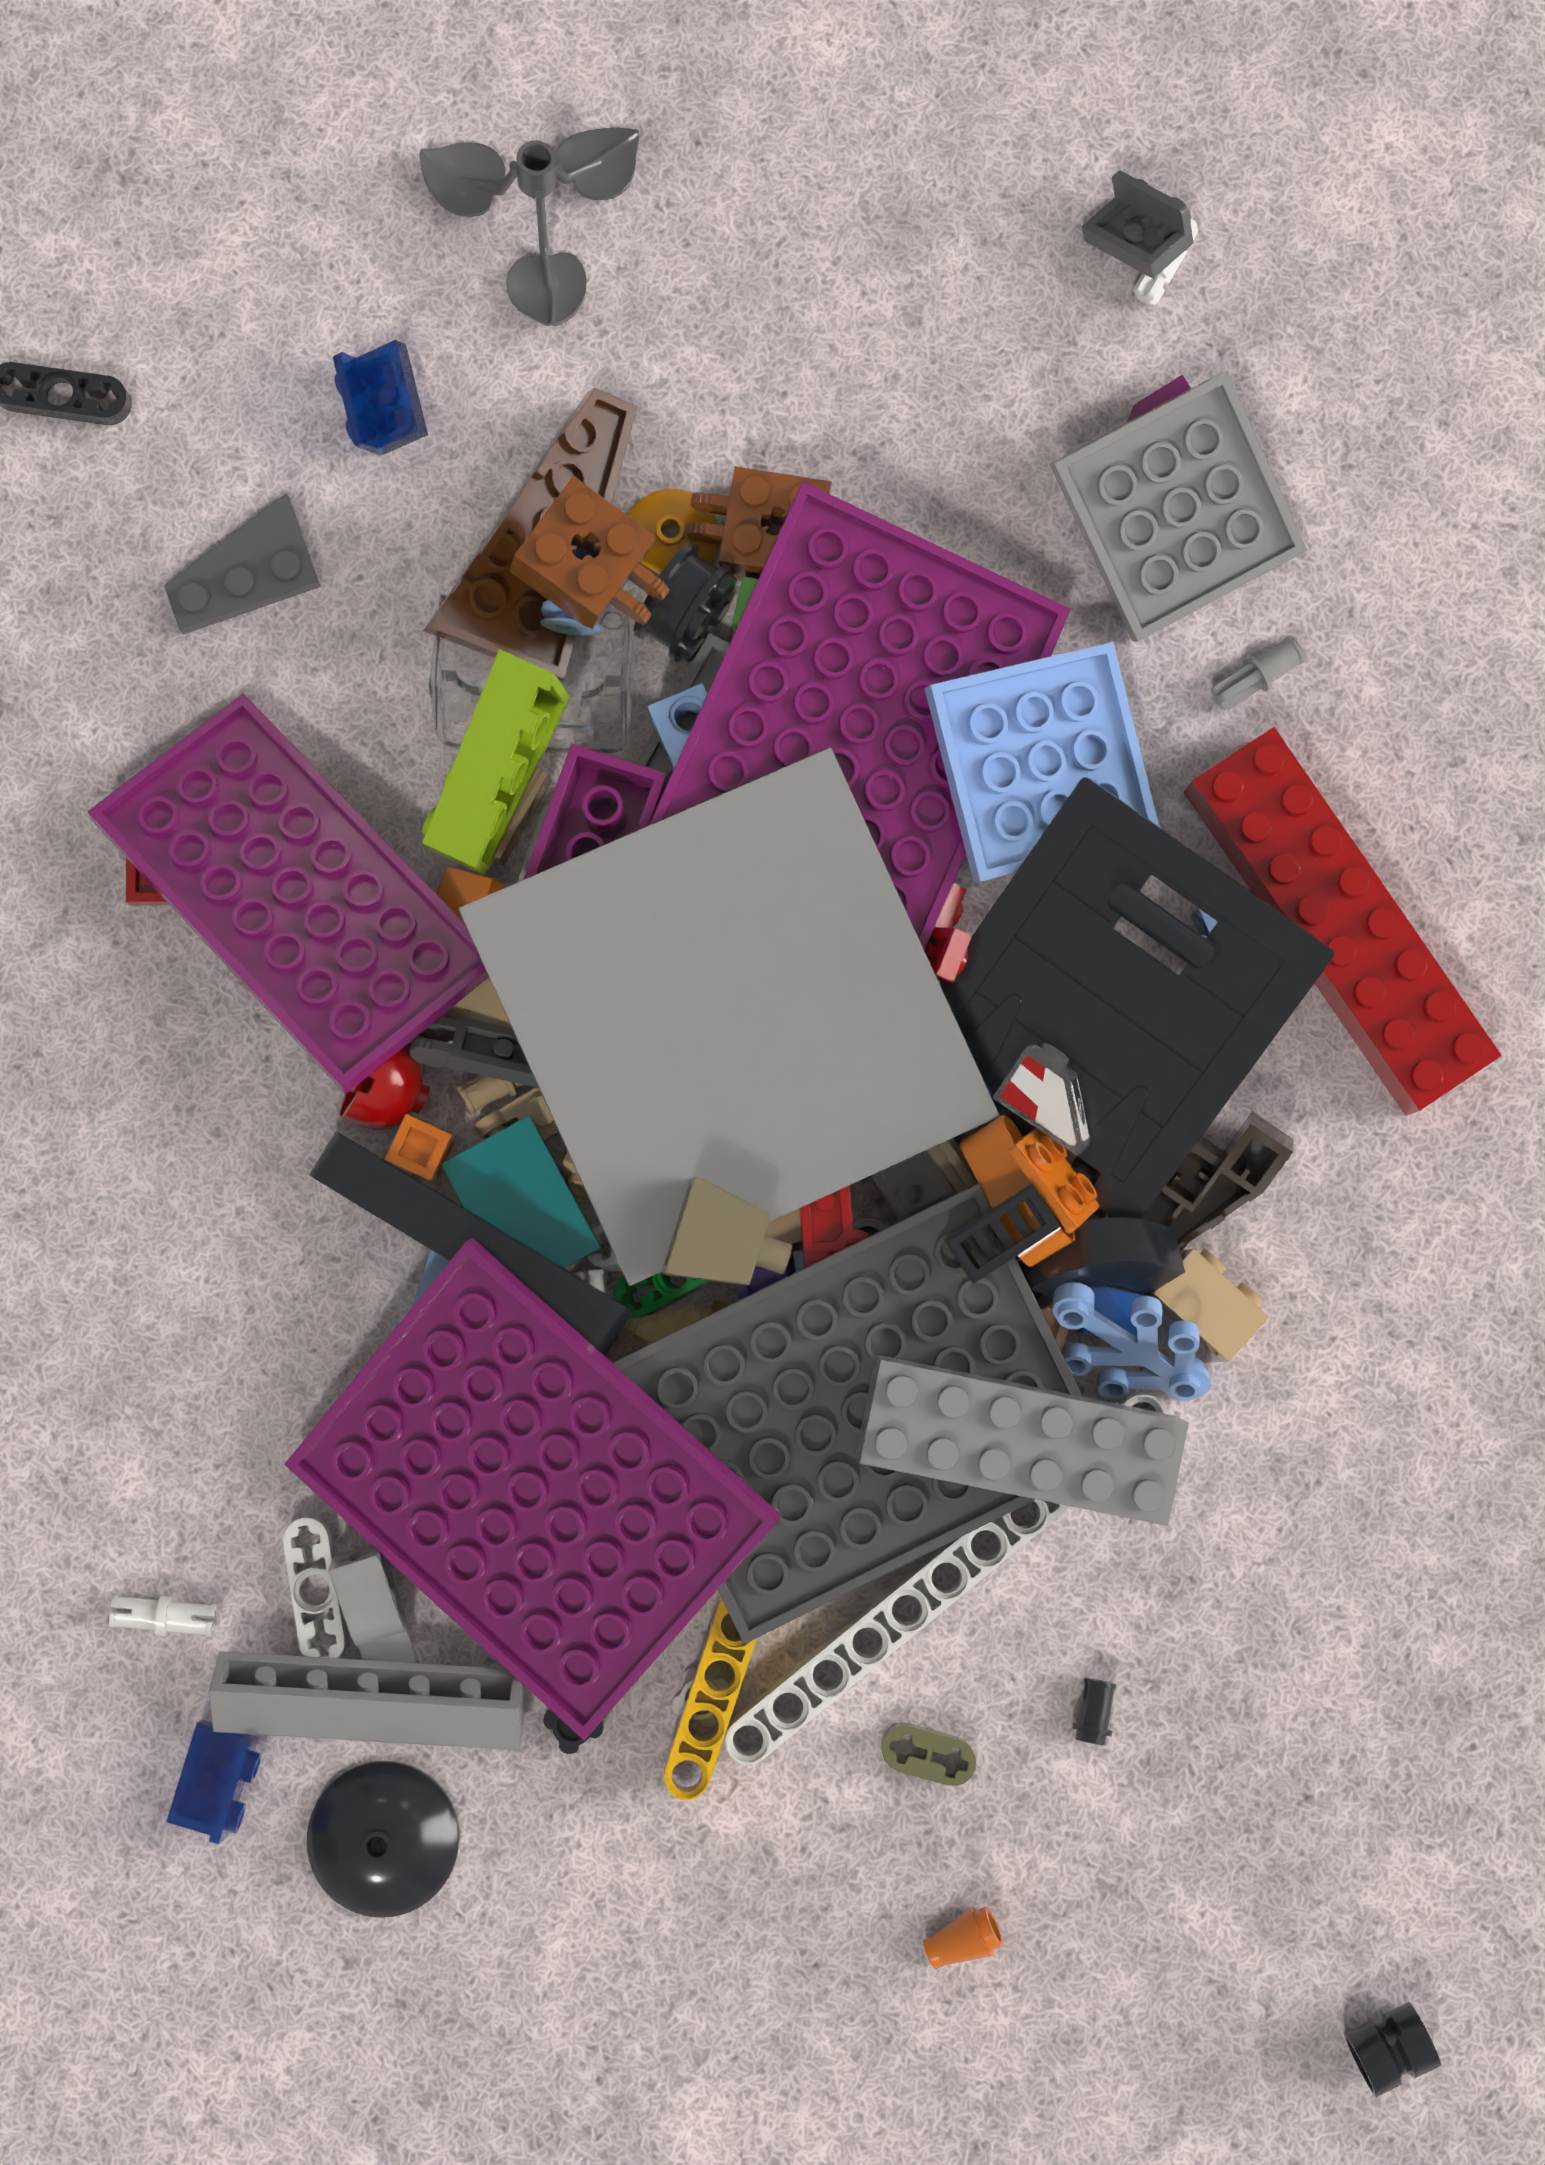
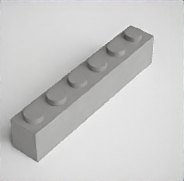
[209,1651,525,1750]

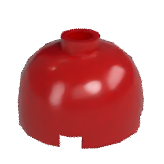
[339,1043,430,1130]

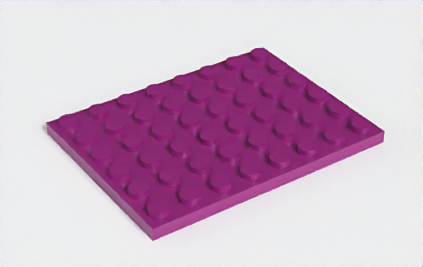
[649,481,1071,950]
[284,1238,782,1741]

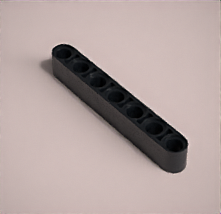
[309,1131,633,1355]

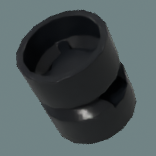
[1343,2002,1442,2097]

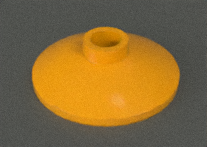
[628,489,719,575]

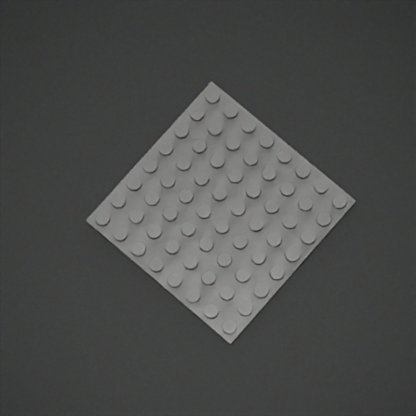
[458,748,999,1286]

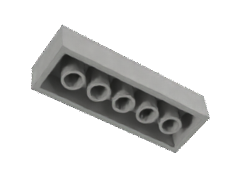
[855,1355,1189,1526]

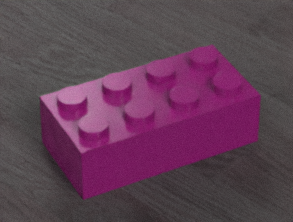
[523,743,668,880]

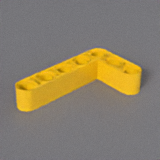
[664,1596,757,1801]

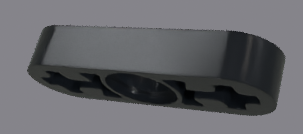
[0,362,132,425]

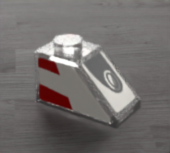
[993,1043,1091,1156]

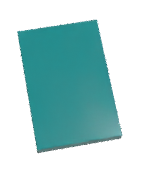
[441,1116,602,1269]

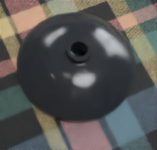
[307,1761,460,1918]

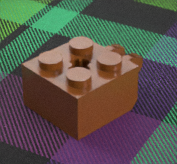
[685,466,832,581]
[510,475,669,629]

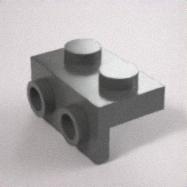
[1081,170,1194,279]

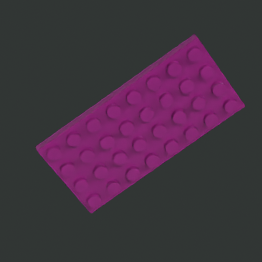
[87,693,489,1094]

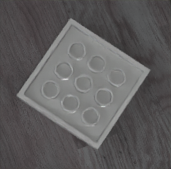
[1050,371,1307,642]

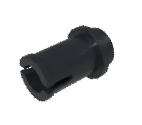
[1072,1678,1117,1745]

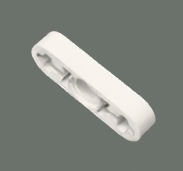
[283,1516,348,1658]

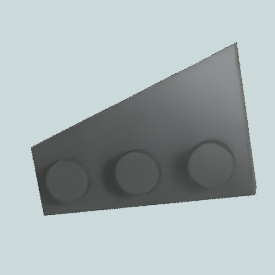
[164,493,321,635]

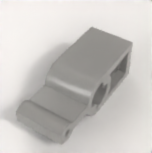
[328,1545,419,1663]

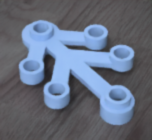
[1053,1282,1210,1401]

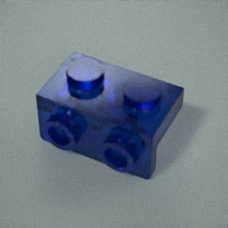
[333,340,428,456]
[166,1719,262,1845]

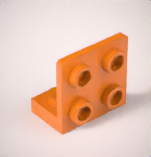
[1008,1125,1100,1233]

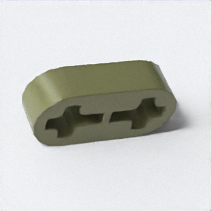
[881,1722,976,1786]

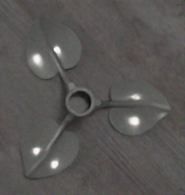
[419,128,639,326]

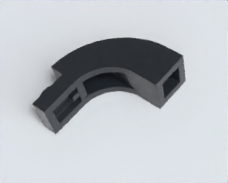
[1017,1217,1185,1310]

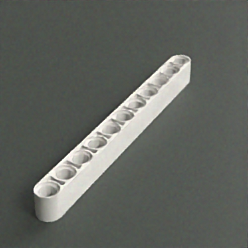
[725,1393,1166,1765]

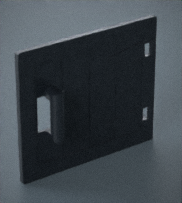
[939,777,1335,1219]

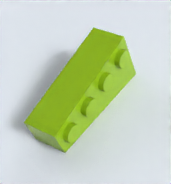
[422,649,571,876]

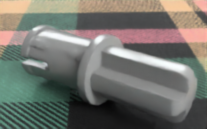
[1211,636,1306,710]

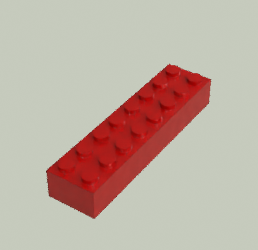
[1183,727,1502,1116]

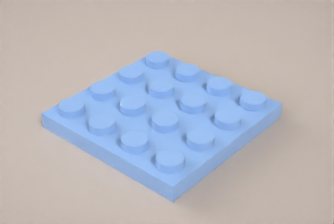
[924,642,1159,883]

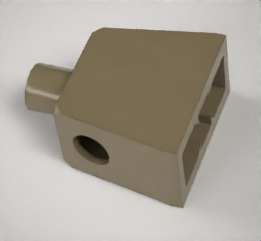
[661,1176,792,1285]

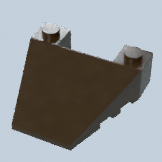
[1071,1111,1294,1251]

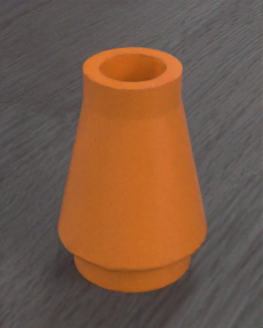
[923,1906,1003,1969]

